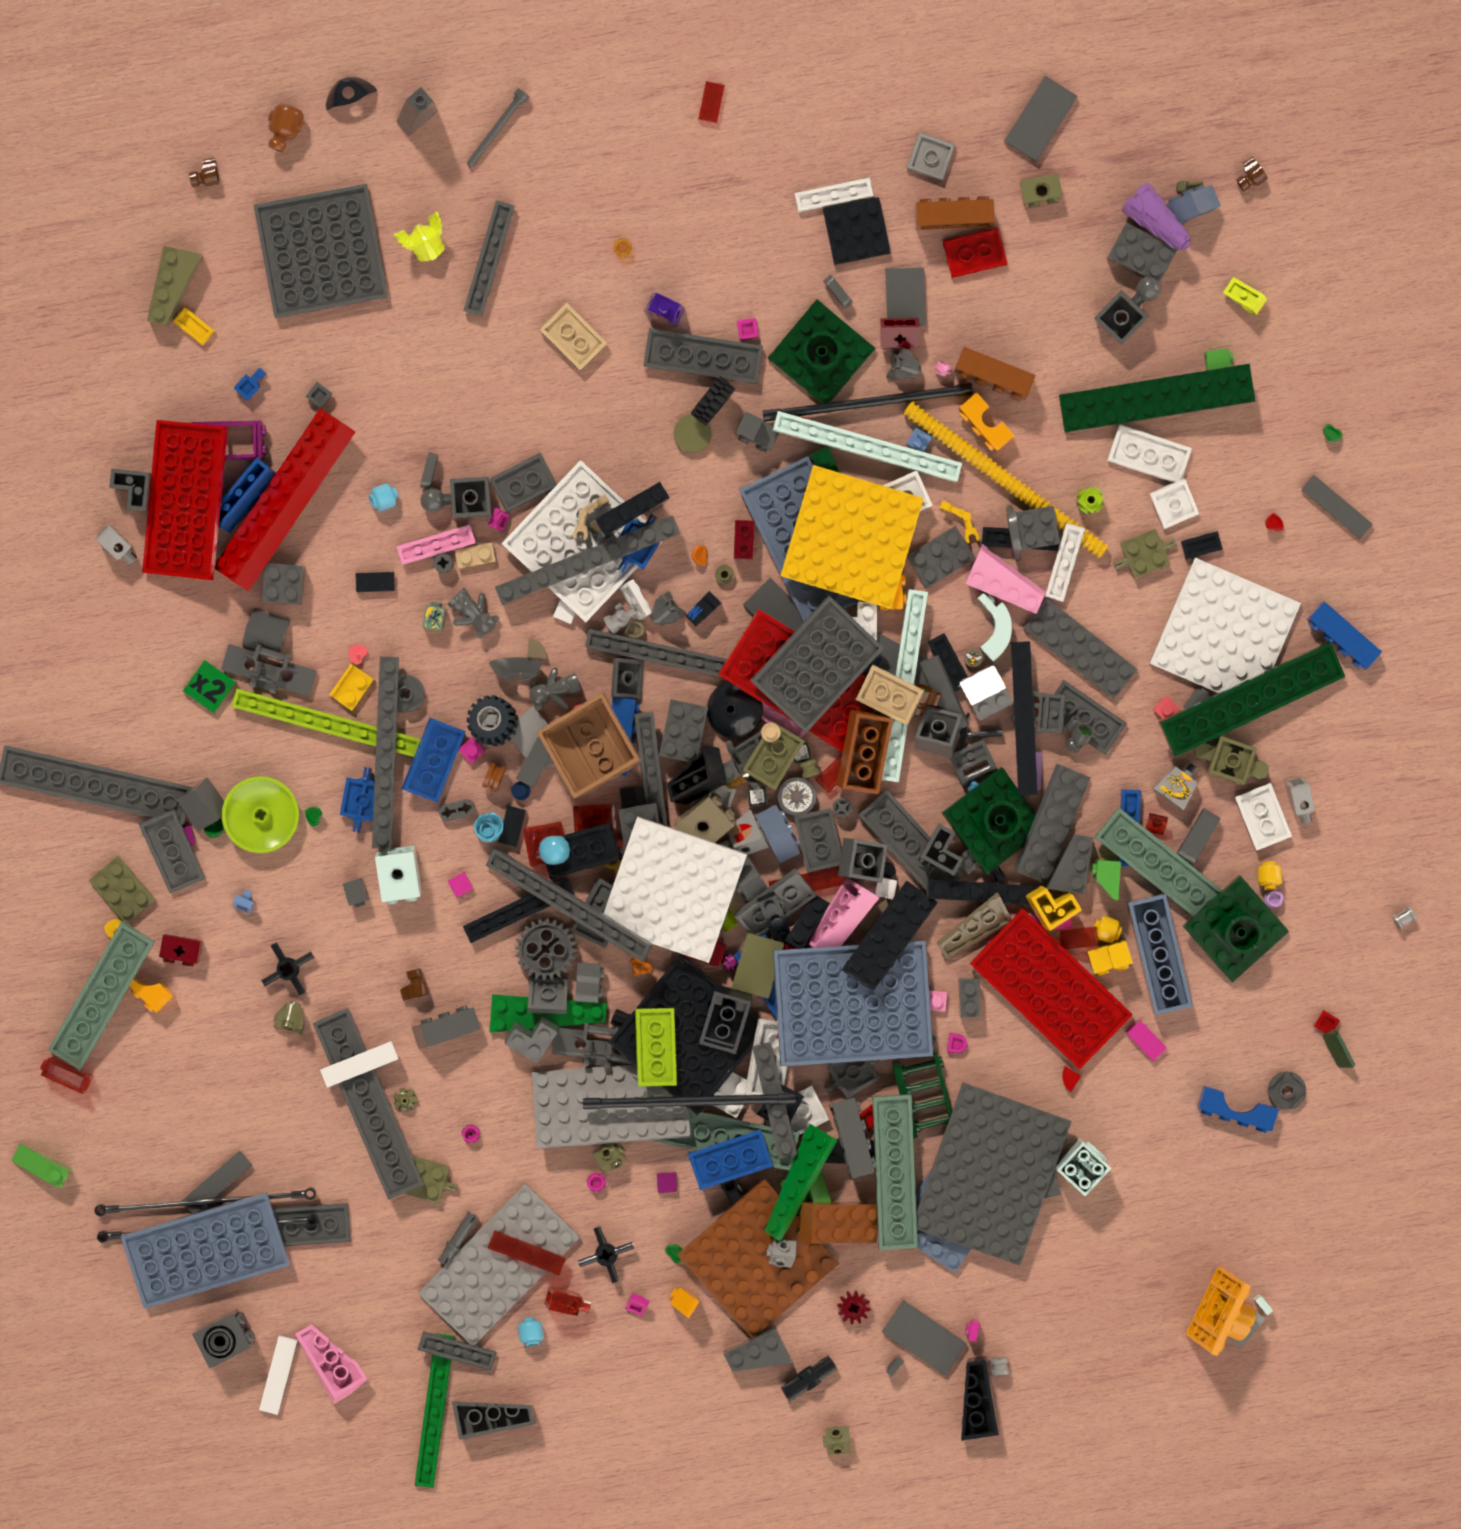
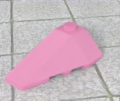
[295,1325,367,1404]

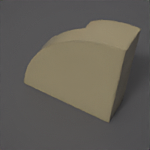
[528,638,547,659]

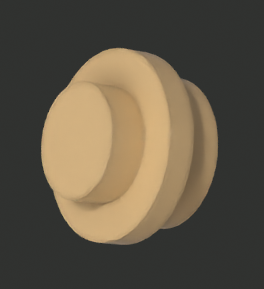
[761,723,780,742]

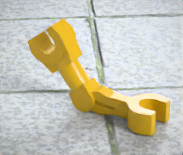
[939,501,980,543]

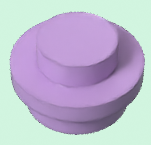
[1264,889,1284,908]

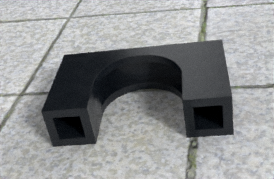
[588,482,670,544]

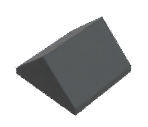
[242,609,291,653]
[611,658,644,699]
[176,777,224,831]

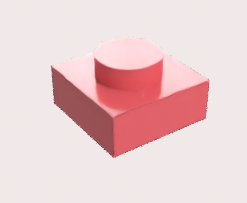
[1153,696,1180,719]

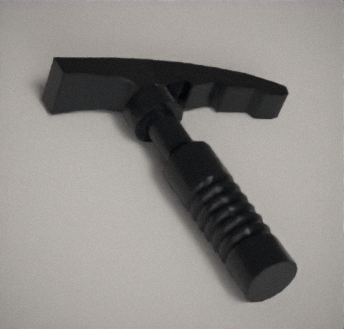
[960,712,1003,749]

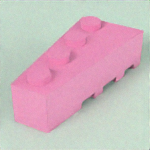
[966,544,1045,614]

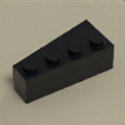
[961,1356,1000,1441]

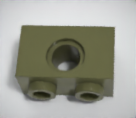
[1019,174,1063,208]

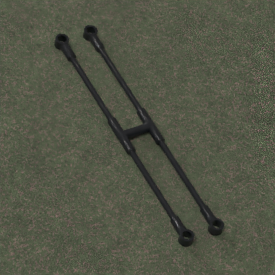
[94,1187,319,1243]

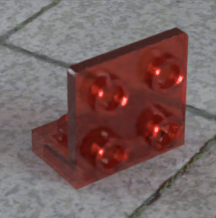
[573,804,617,842]
[523,822,564,867]

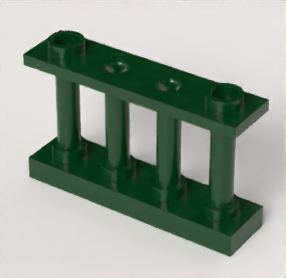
[892,1052,952,1139]

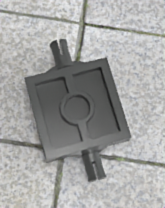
[824,1060,880,1099]

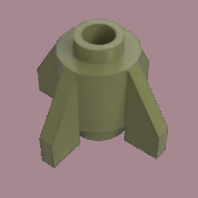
[273,1001,304,1035]

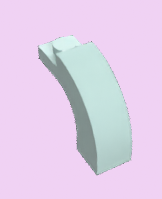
[977,593,1012,662]

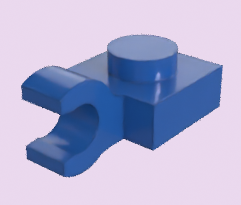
[234,368,267,401]

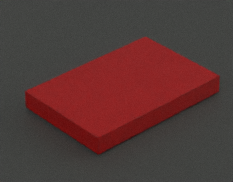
[942,227,1008,279]

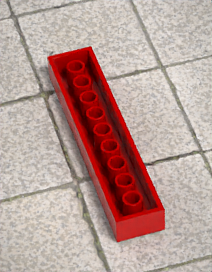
[215,408,355,592]

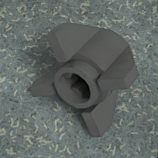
[886,349,921,380]
[650,591,687,626]

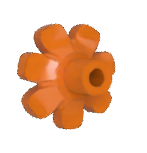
[629,957,653,977]

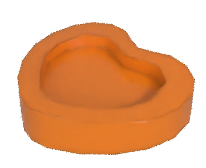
[691,545,707,566]

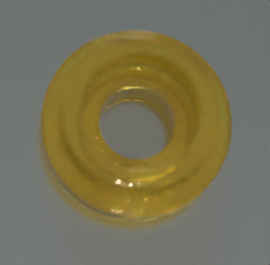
[613,238,632,258]

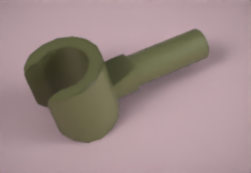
[1176,180,1204,192]

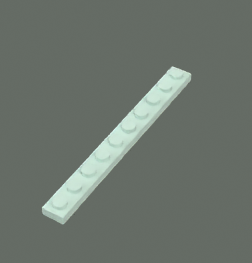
[772,411,962,482]
[882,589,928,782]

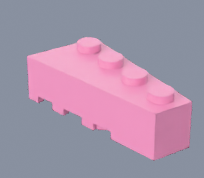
[807,878,880,948]

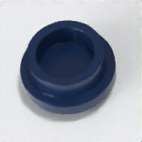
[511,781,531,800]

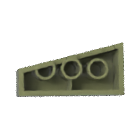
[147,246,204,327]

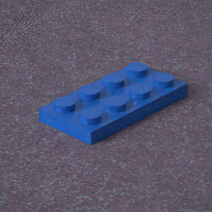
[401,717,466,803]
[688,1129,773,1190]

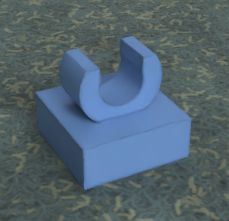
[906,427,932,452]
[233,890,254,914]

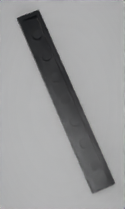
[1011,641,1038,796]

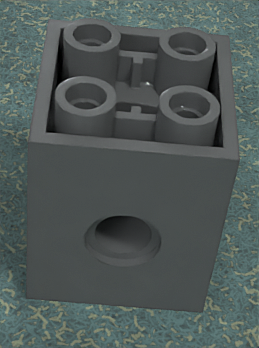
[192,1308,256,1369]

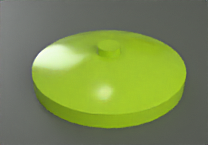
[222,776,299,853]

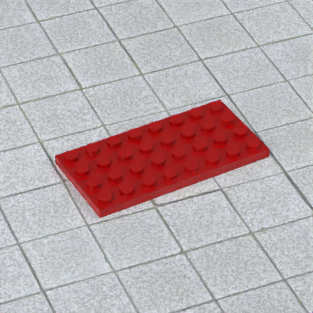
[142,420,228,581]
[718,609,875,752]
[969,908,1133,1070]

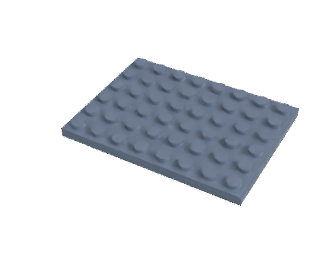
[773,941,933,1067]

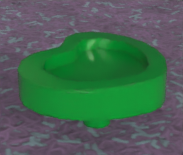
[1323,424,1342,442]
[305,806,322,827]
[203,821,224,838]
[665,1244,682,1263]

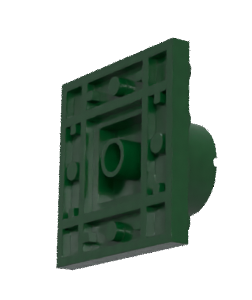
[768,299,876,404]
[941,767,1036,874]
[1182,875,1289,983]

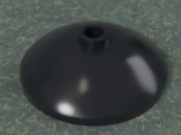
[707,682,763,738]

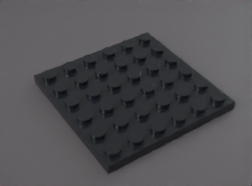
[608,954,759,1116]

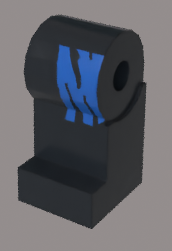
[685,591,722,627]

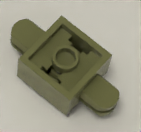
[1194,736,1269,785]

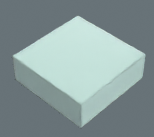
[1253,1294,1273,1315]

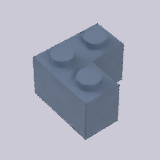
[1166,185,1221,225]
[756,805,800,863]

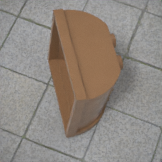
[537,693,641,799]

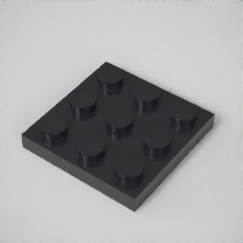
[823,197,891,266]

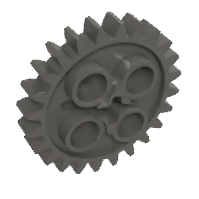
[515,918,577,981]

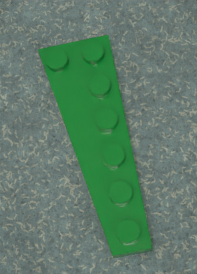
[489,994,607,1033]
[764,1123,837,1241]

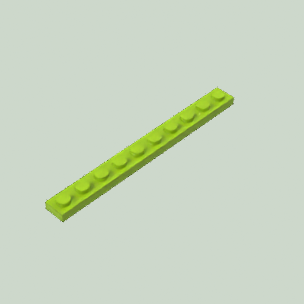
[232,688,421,757]

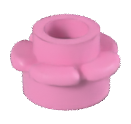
[934,360,952,377]

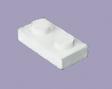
[620,580,652,621]

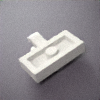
[852,602,877,640]

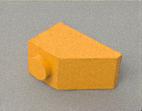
[669,1285,700,1318]

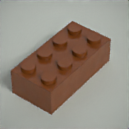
[915,196,995,230]
[954,347,1036,401]
[836,710,893,794]
[799,1202,878,1244]

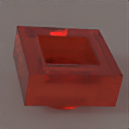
[1145,813,1168,835]

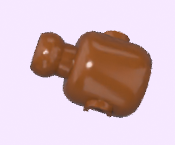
[268,103,304,152]

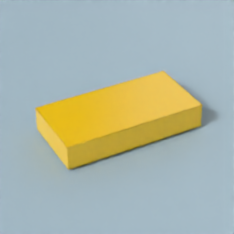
[173,307,215,346]

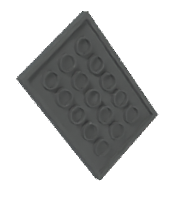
[750,596,884,733]

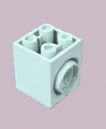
[375,845,422,904]
[1055,1138,1111,1196]

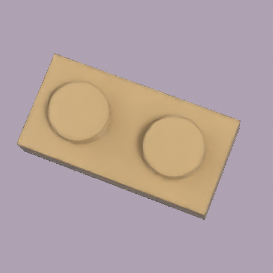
[455,543,496,569]

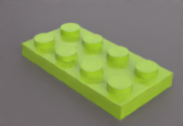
[635,1008,677,1087]

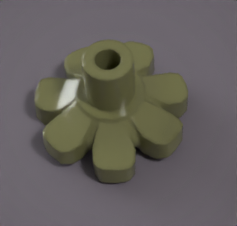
[393,1088,418,1112]

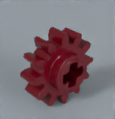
[837,1290,871,1325]

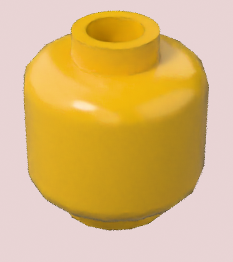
[1257,861,1282,890]
[1092,916,1122,944]

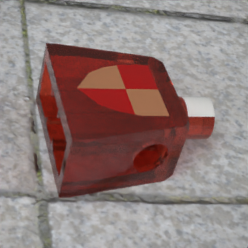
[544,1285,591,1316]

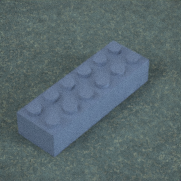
[1126,893,1193,1015]

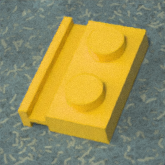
[329,664,374,711]

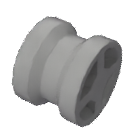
[989,1357,1010,1376]

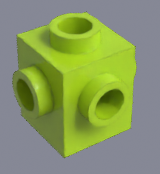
[1076,486,1104,515]

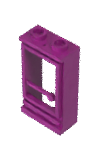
[191,420,267,461]

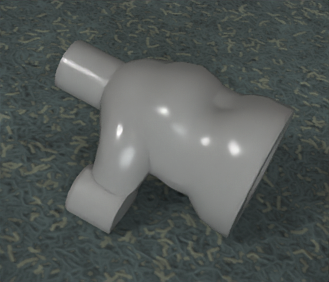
[604,602,638,634]

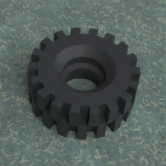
[691,376,736,426]

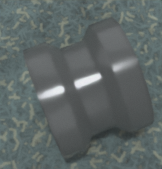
[433,553,453,573]
[832,798,852,817]

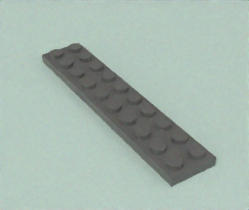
[0,745,192,825]
[313,1008,424,1200]

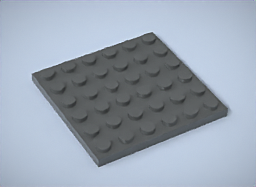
[254,184,388,319]

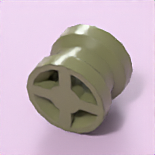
[799,759,821,779]

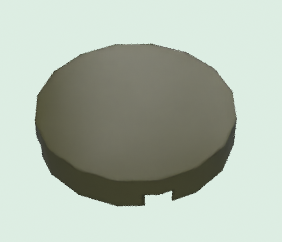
[674,415,712,453]

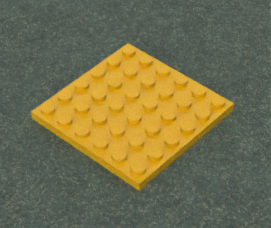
[780,465,924,609]

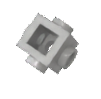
[766,1238,797,1268]

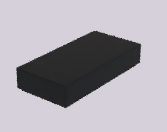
[1180,531,1223,560]
[355,572,395,592]
[498,805,526,847]

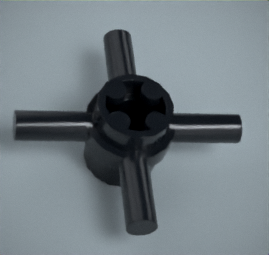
[261,942,315,996]
[578,1226,635,1283]

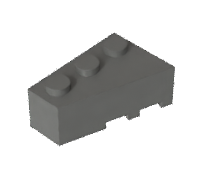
[1045,834,1093,894]
[412,1005,480,1049]
[724,1326,792,1372]

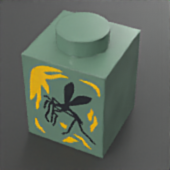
[422,602,446,631]

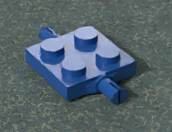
[617,513,660,573]
[340,767,375,833]

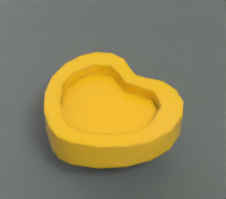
[104,919,122,938]

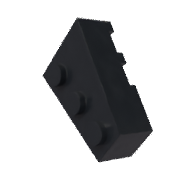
[667,745,727,805]

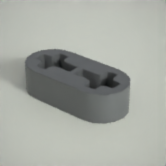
[823,274,853,309]
[420,452,438,489]
[439,799,475,821]

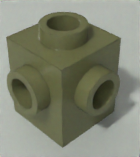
[593,1143,627,1172]
[823,1426,851,1455]

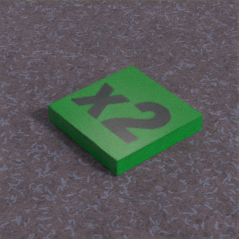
[183,660,236,713]

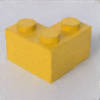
[1025,886,1082,931]
[1086,940,1133,976]

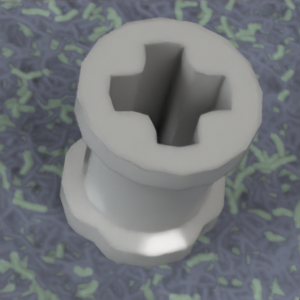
[1392,906,1418,930]

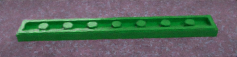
[414,1333,455,1488]

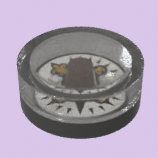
[778,777,816,816]

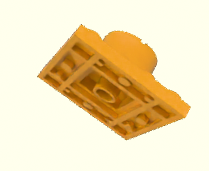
[1185,1266,1256,1356]

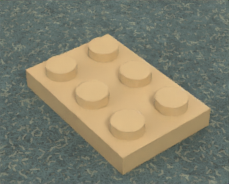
[540,303,608,371]
[856,665,925,725]

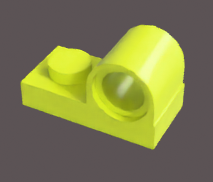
[1223,277,1267,316]

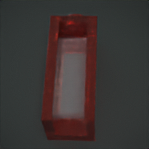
[40,1057,94,1094]

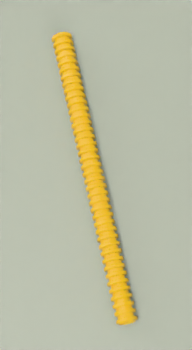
[903,401,1108,558]

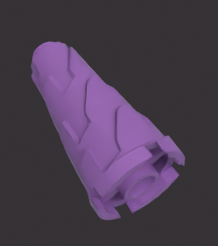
[1121,183,1191,251]

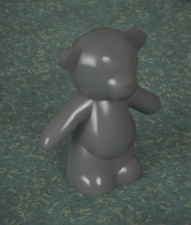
[447,587,499,639]
[529,667,582,711]

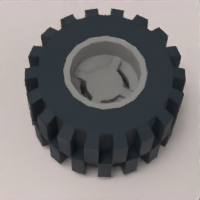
[466,695,519,746]

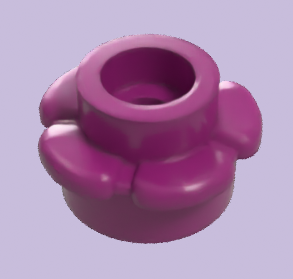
[721,954,738,972]

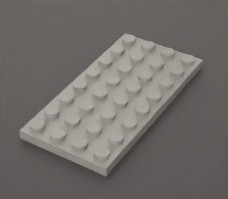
[532,1064,690,1149]
[418,1183,580,1345]

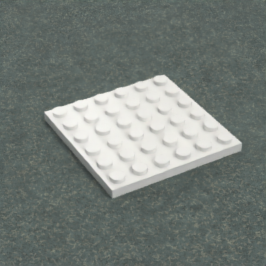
[502,460,663,623]
[1149,558,1301,693]
[603,816,747,963]

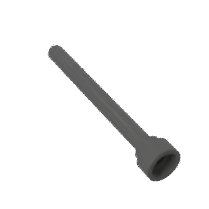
[467,88,530,167]

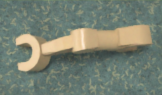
[573,494,610,540]

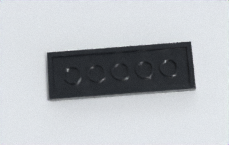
[842,880,938,992]

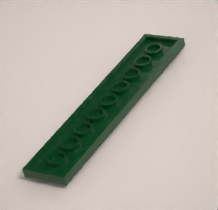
[1059,363,1256,433]
[1159,642,1346,757]

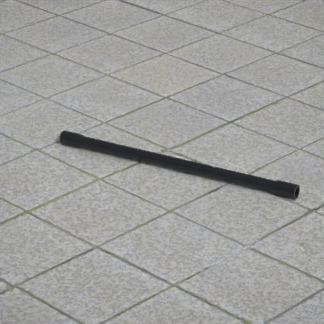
[762,383,973,422]
[583,1093,796,1110]

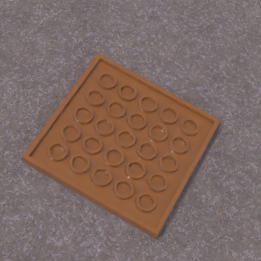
[677,1178,839,1338]

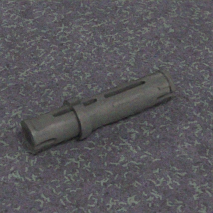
[437,1211,478,1266]

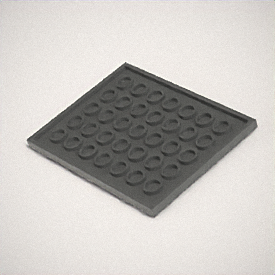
[916,1082,1072,1266]

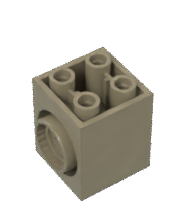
[674,792,735,843]

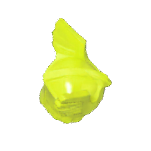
[394,211,445,262]

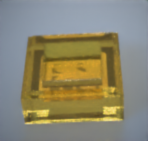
[726,775,746,790]

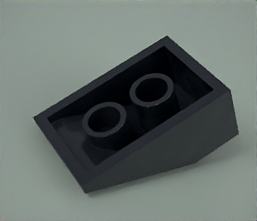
[699,984,752,1054]

